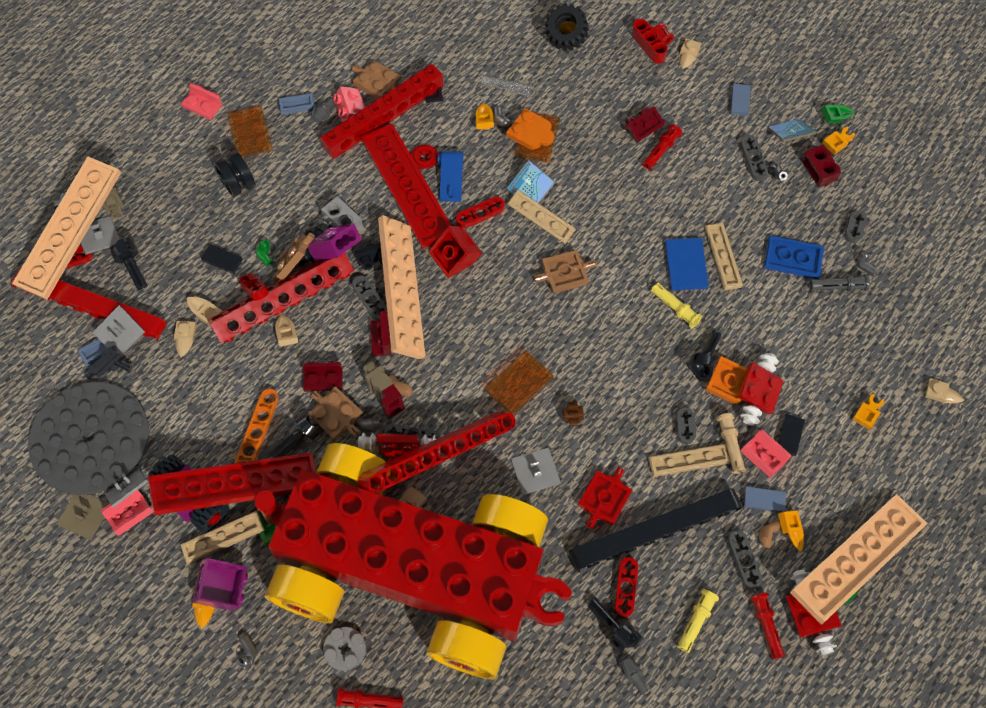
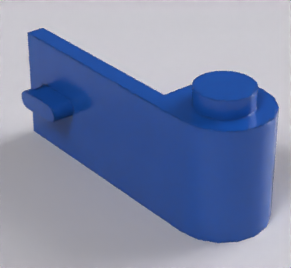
[438,151,463,202]

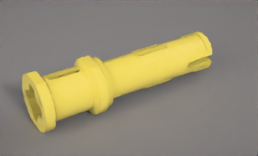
[651,282,702,328]
[677,589,719,653]

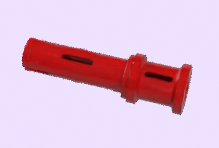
[642,124,683,171]
[750,593,786,660]
[336,687,404,708]

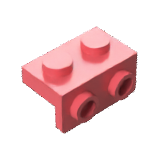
[333,86,365,122]
[741,429,791,478]
[101,490,153,536]

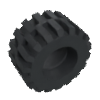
[545,3,589,51]

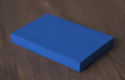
[764,235,824,279]
[665,238,709,291]

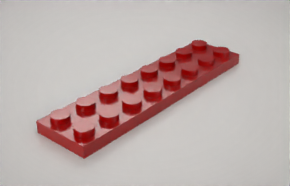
[361,123,452,249]
[148,452,317,516]

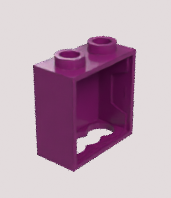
[308,223,362,261]
[192,558,248,611]

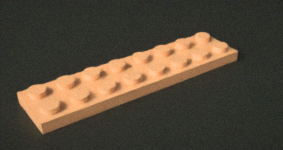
[12,157,122,300]
[378,215,425,359]
[790,494,928,625]

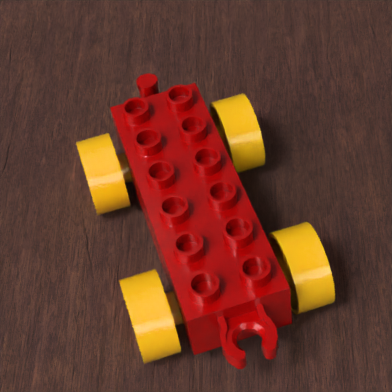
[255,443,572,680]

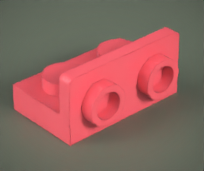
[181,83,222,120]

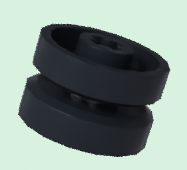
[213,151,256,198]

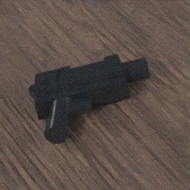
[84,345,132,380]

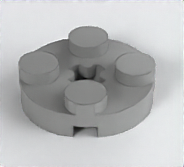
[323,627,366,671]

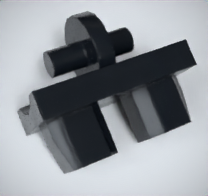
[355,240,383,270]

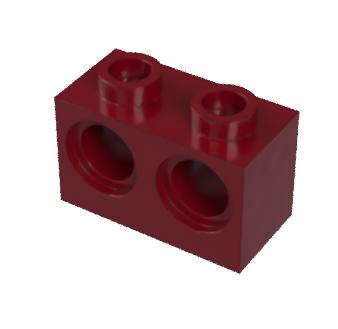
[801,144,841,188]

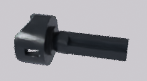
[110,238,148,290]
[688,330,722,381]
[270,411,324,458]
[588,599,642,655]

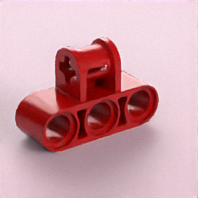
[632,19,674,64]

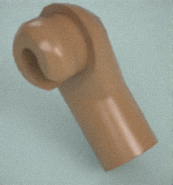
[389,375,413,397]
[759,520,782,548]

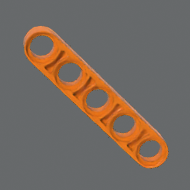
[234,389,279,464]

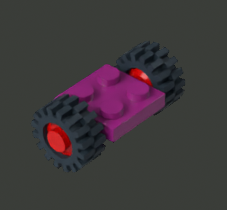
[149,454,230,533]

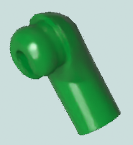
[256,239,273,267]

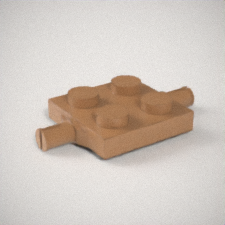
[352,60,401,99]
[272,232,315,282]
[534,250,596,294]
[309,387,363,441]

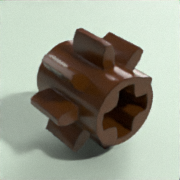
[562,401,584,426]

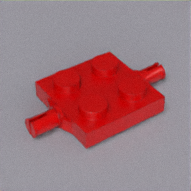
[578,467,633,529]

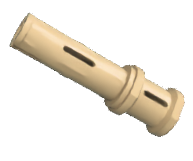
[716,413,746,474]

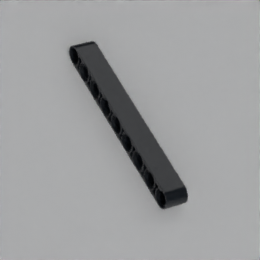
[568,488,743,572]

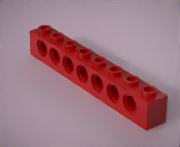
[320,64,444,159]
[207,252,354,343]

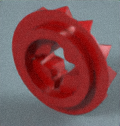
[411,145,438,170]

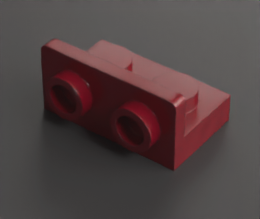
[622,106,665,143]
[370,311,392,357]
[302,361,343,392]

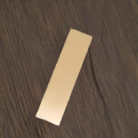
[507,189,576,244]
[705,222,743,291]
[648,444,731,477]
[181,511,265,564]

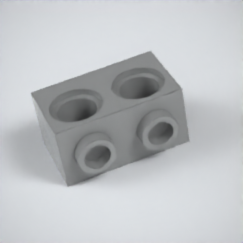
[321,196,363,231]

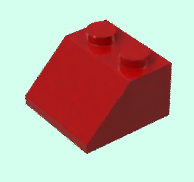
[428,226,482,279]

